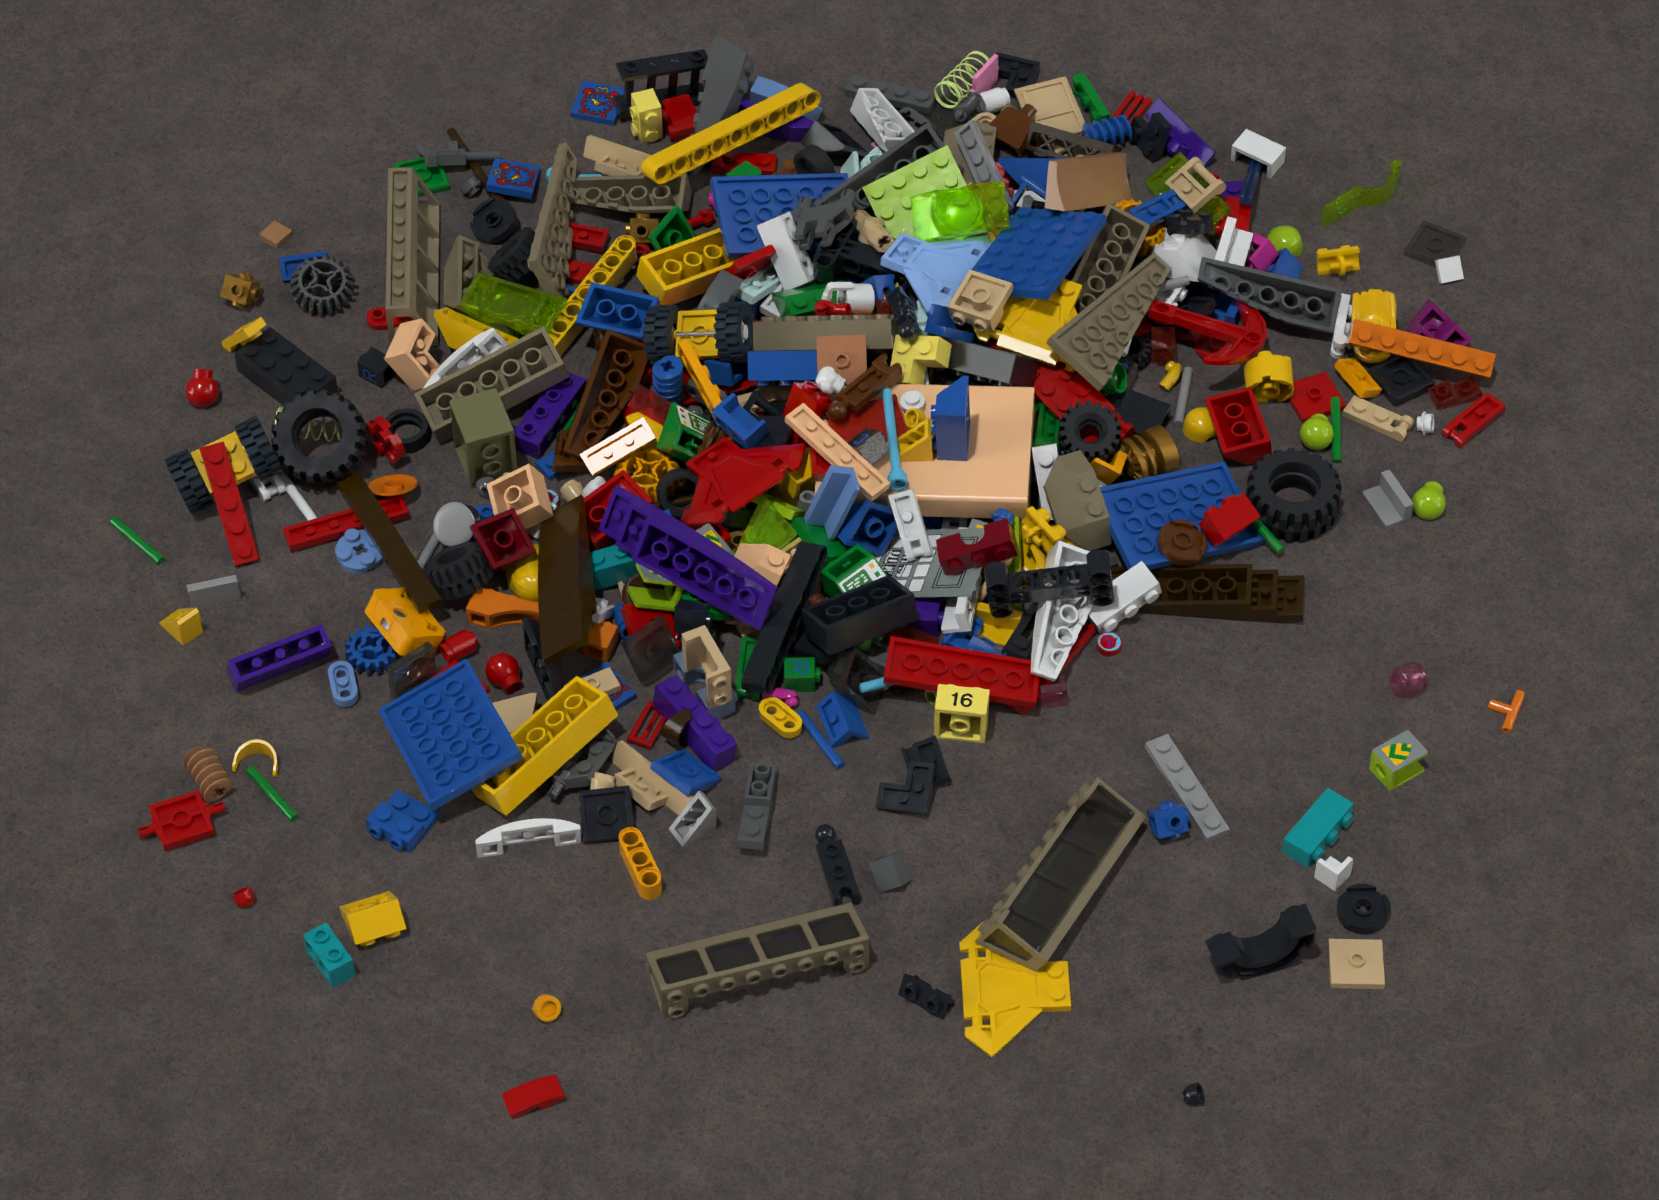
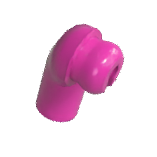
[760,688,798,707]

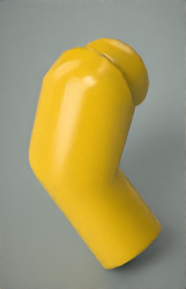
[1159,361,1182,392]

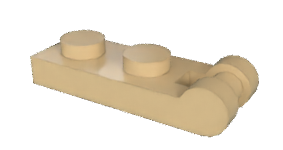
[1342,395,1415,442]

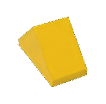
[898,418,933,462]
[159,607,203,646]

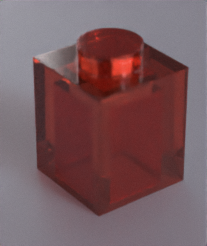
[1150,327,1176,365]

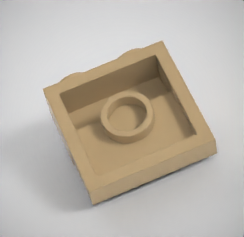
[947,270,1014,333]

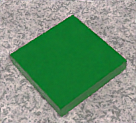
[394,157,450,197]

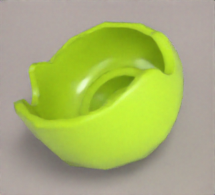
[1267,226,1303,257]

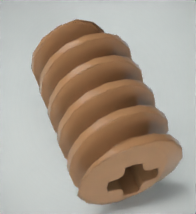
[183,747,233,802]

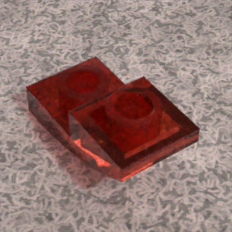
[1427,375,1483,409]

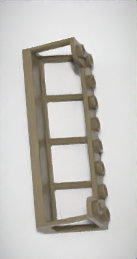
[385,167,440,346]

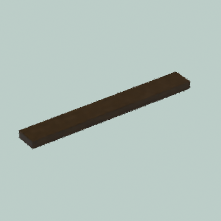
[337,473,442,614]

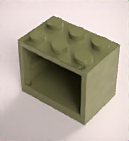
[449,388,517,489]

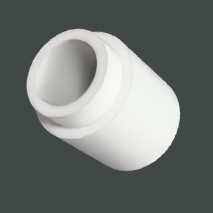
[976,87,1011,113]

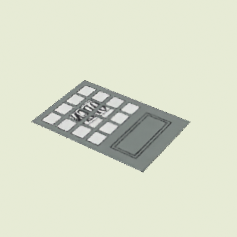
[870,528,984,597]

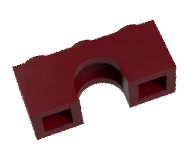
[936,518,1019,576]

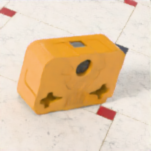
[365,588,446,657]

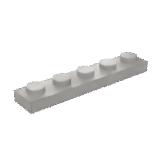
[954,119,1014,221]
[1145,734,1230,843]

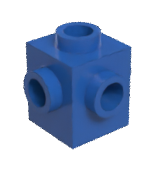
[1146,800,1190,840]

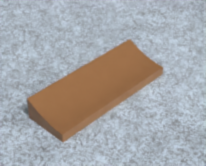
[1045,152,1134,211]

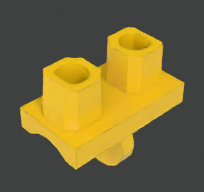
[1316,245,1360,276]
[1020,506,1066,554]

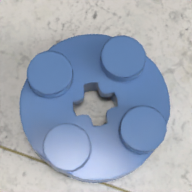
[335,529,384,574]

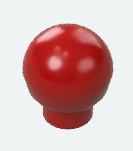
[185,369,219,408]
[485,653,523,694]

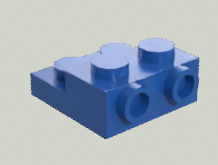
[366,790,440,853]

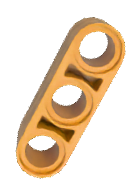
[619,827,662,900]

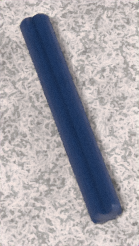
[1239,158,1263,206]

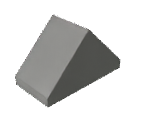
[669,791,717,847]

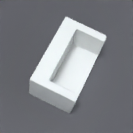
[1230,129,1286,179]

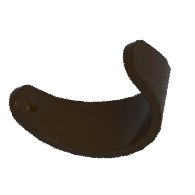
[661,709,692,749]

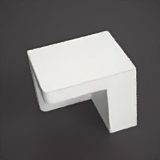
[1314,856,1353,891]

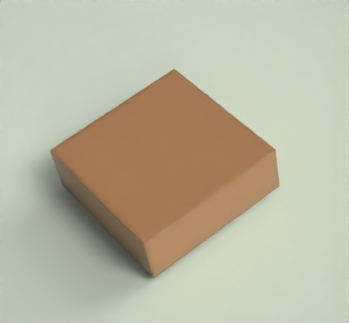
[259,220,293,250]

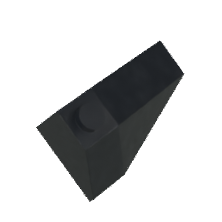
[522,618,562,701]

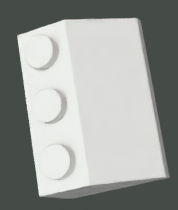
[1155,231,1217,282]

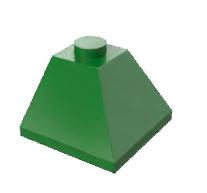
[647,205,697,251]

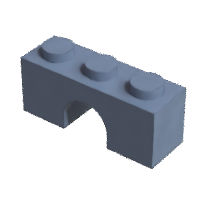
[673,651,738,719]

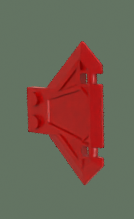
[686,437,806,526]

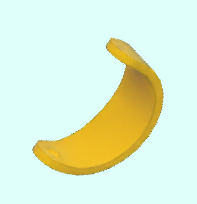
[232,739,278,777]

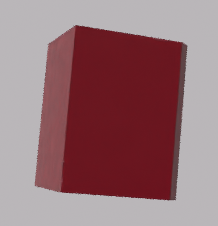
[470,508,536,571]

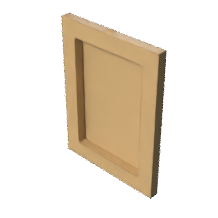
[1014,76,1085,149]

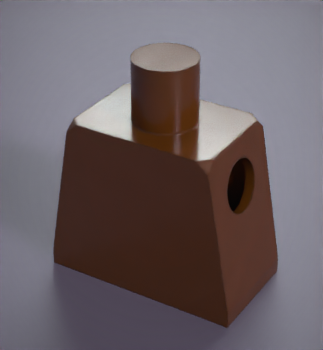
[989,104,1037,158]

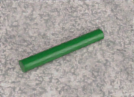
[1330,397,1342,463]
[1234,494,1285,554]
[110,516,165,565]
[245,766,299,822]

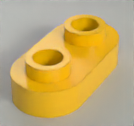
[759,697,802,738]

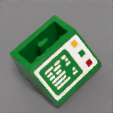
[656,402,713,463]
[820,544,887,597]

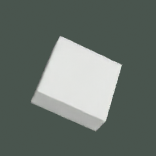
[1435,255,1464,283]

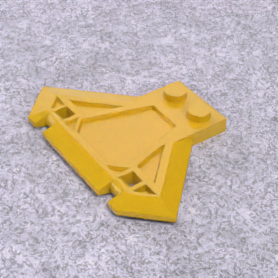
[971,279,1083,372]
[959,922,1071,1058]

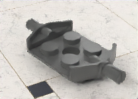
[547,727,617,800]

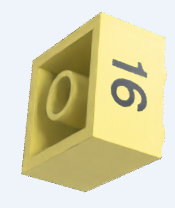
[934,684,990,743]

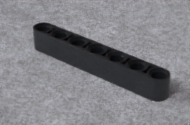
[741,541,828,695]

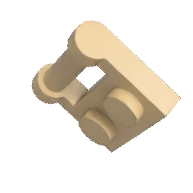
[1165,157,1226,213]

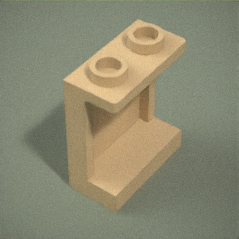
[682,625,732,708]

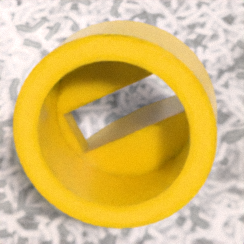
[904,408,926,428]

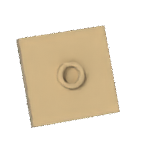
[1328,939,1385,989]

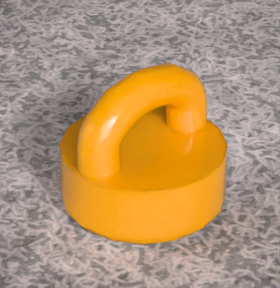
[532,994,561,1022]

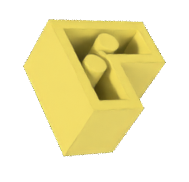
[890,335,952,384]

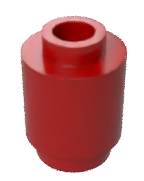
[439,629,478,663]

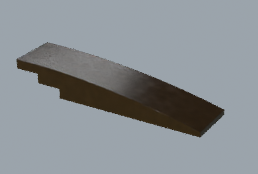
[538,495,597,665]
[1111,564,1305,621]

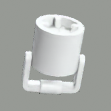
[821,282,875,317]

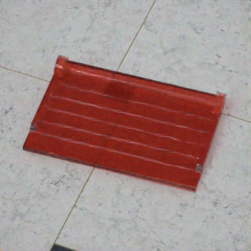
[824,394,909,450]

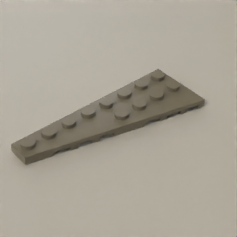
[527,142,577,312]
[1046,253,1171,391]

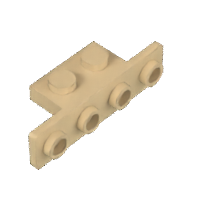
[583,135,651,176]
[611,740,693,815]

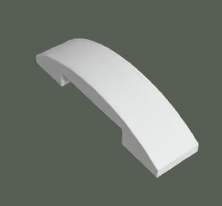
[423,328,509,389]
[475,818,581,858]

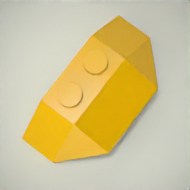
[434,307,518,350]

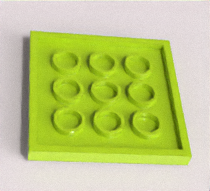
[862,145,988,242]

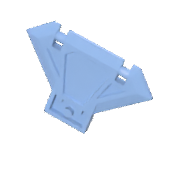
[880,233,992,313]

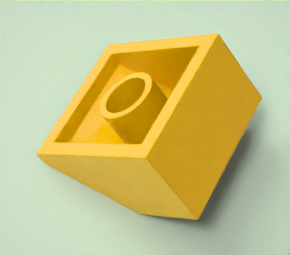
[339,891,406,947]

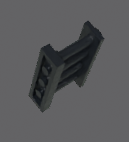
[613,49,708,119]

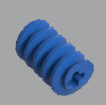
[1081,115,1132,145]
[652,355,684,406]

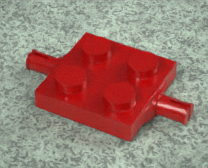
[137,790,226,851]

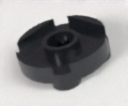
[470,198,518,245]
[1166,209,1213,234]
[1336,884,1390,934]

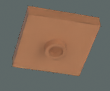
[816,334,867,385]

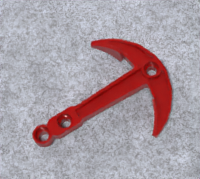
[1145,299,1267,366]

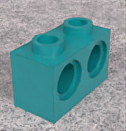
[303,922,355,988]

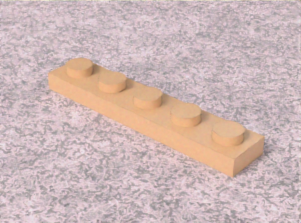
[785,403,890,502]

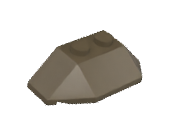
[443,235,495,316]
[1043,450,1111,551]

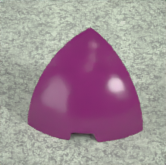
[1406,299,1472,346]

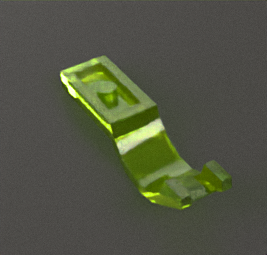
[1321,158,1402,227]

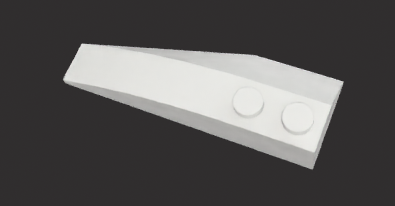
[1031,541,1094,681]

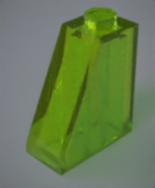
[734,496,797,554]

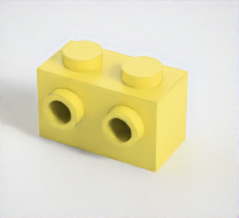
[630,88,663,143]

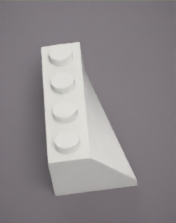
[850,88,914,152]

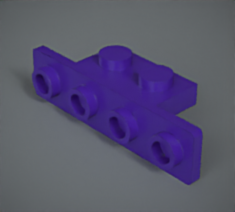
[1145,98,1216,168]

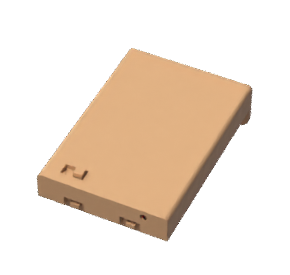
[815,384,1035,520]

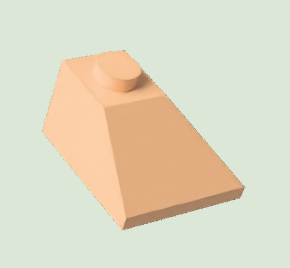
[734,543,791,586]

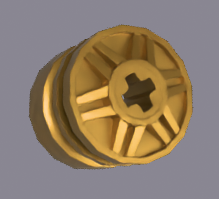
[1118,424,1180,481]

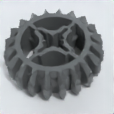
[290,254,355,317]

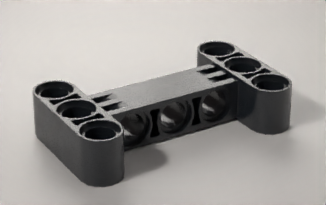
[813,221,918,301]
[984,550,1115,618]

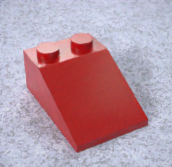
[584,469,654,552]

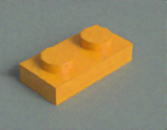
[1334,358,1382,398]

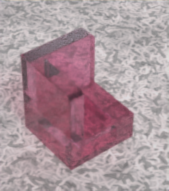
[1039,669,1067,709]

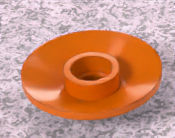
[368,474,417,498]

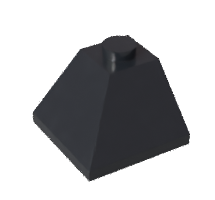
[800,120,869,159]

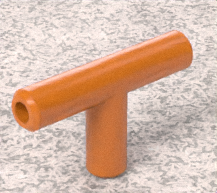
[1488,690,1526,733]

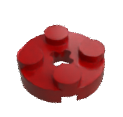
[366,416,405,464]

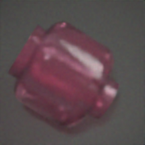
[1389,661,1428,698]

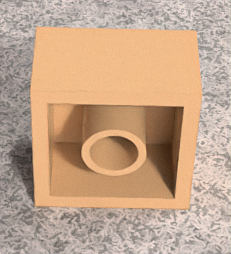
[487,464,553,530]

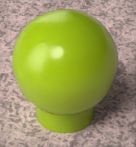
[1300,414,1334,450]
[1412,481,1446,520]

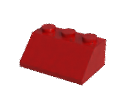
[1204,386,1272,465]

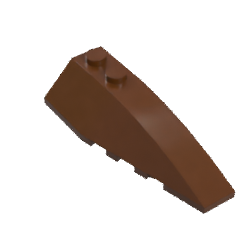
[562,329,648,460]

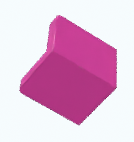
[1245,233,1279,271]

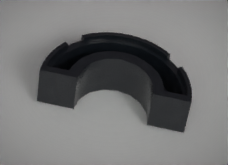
[674,599,721,641]
[1205,903,1317,980]

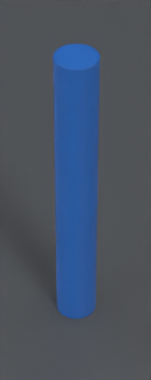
[797,710,845,770]

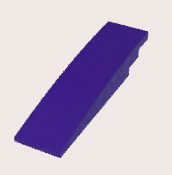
[599,485,778,631]

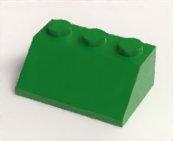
[771,279,847,320]

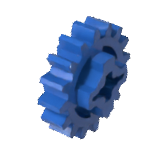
[345,624,400,675]

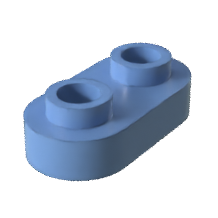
[328,661,358,707]

